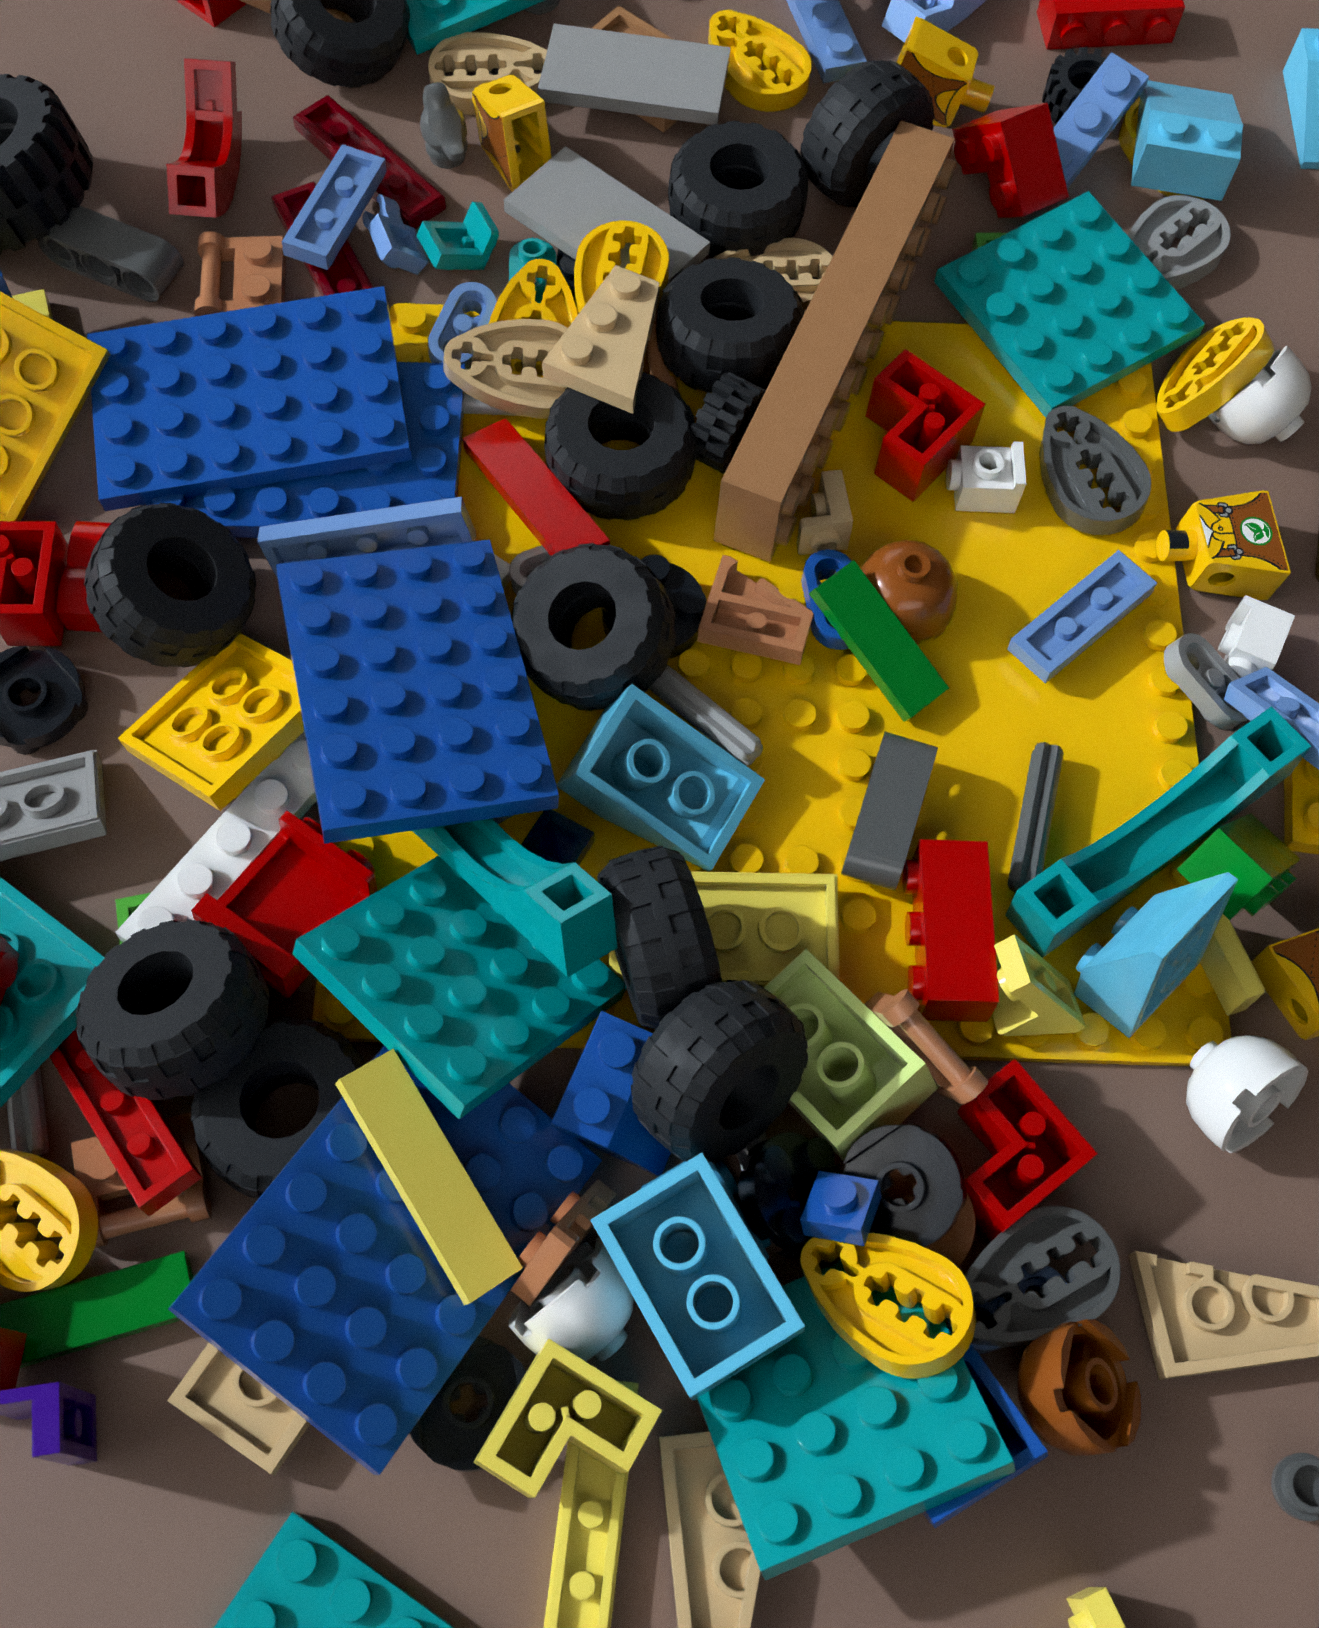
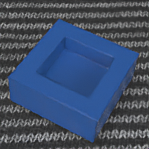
[800,1171,882,1246]

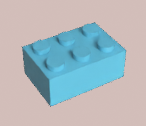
[590,1153,805,1401]

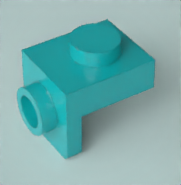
[416,202,499,270]

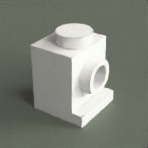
[946,441,1026,513]
[1218,595,1295,678]

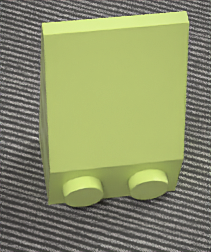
[764,949,938,1161]

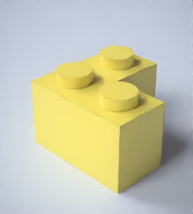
[473,1339,662,1498]

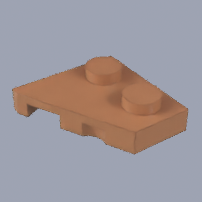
[697,555,813,665]
[511,1179,617,1306]

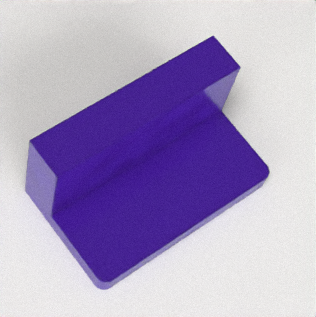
[0,1382,97,1466]

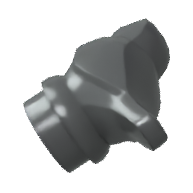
[420,82,468,169]

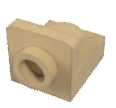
[796,469,853,555]

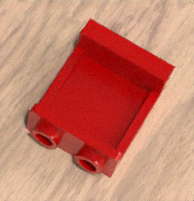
[191,811,377,998]

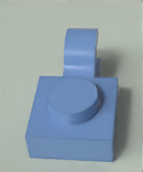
[362,194,429,275]

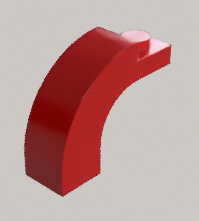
[166,58,242,218]

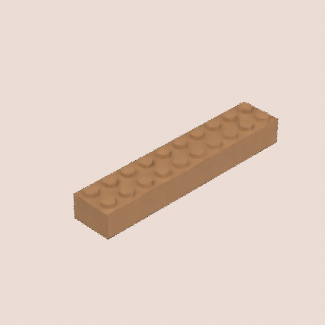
[714,120,957,562]

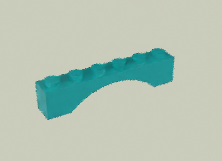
[1005,706,1311,958]
[413,819,618,977]

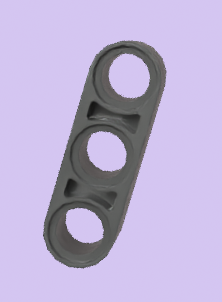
[38,206,184,302]
[841,731,938,891]

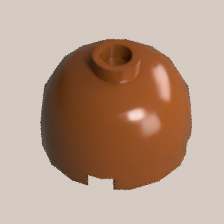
[861,540,958,646]
[1017,1319,1141,1456]

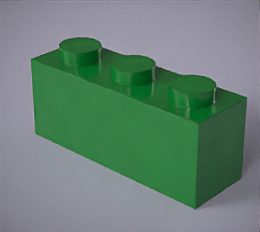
[1176,813,1301,920]

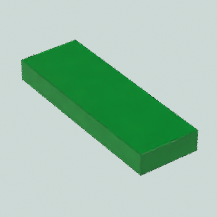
[809,560,949,722]
[0,1251,193,1368]

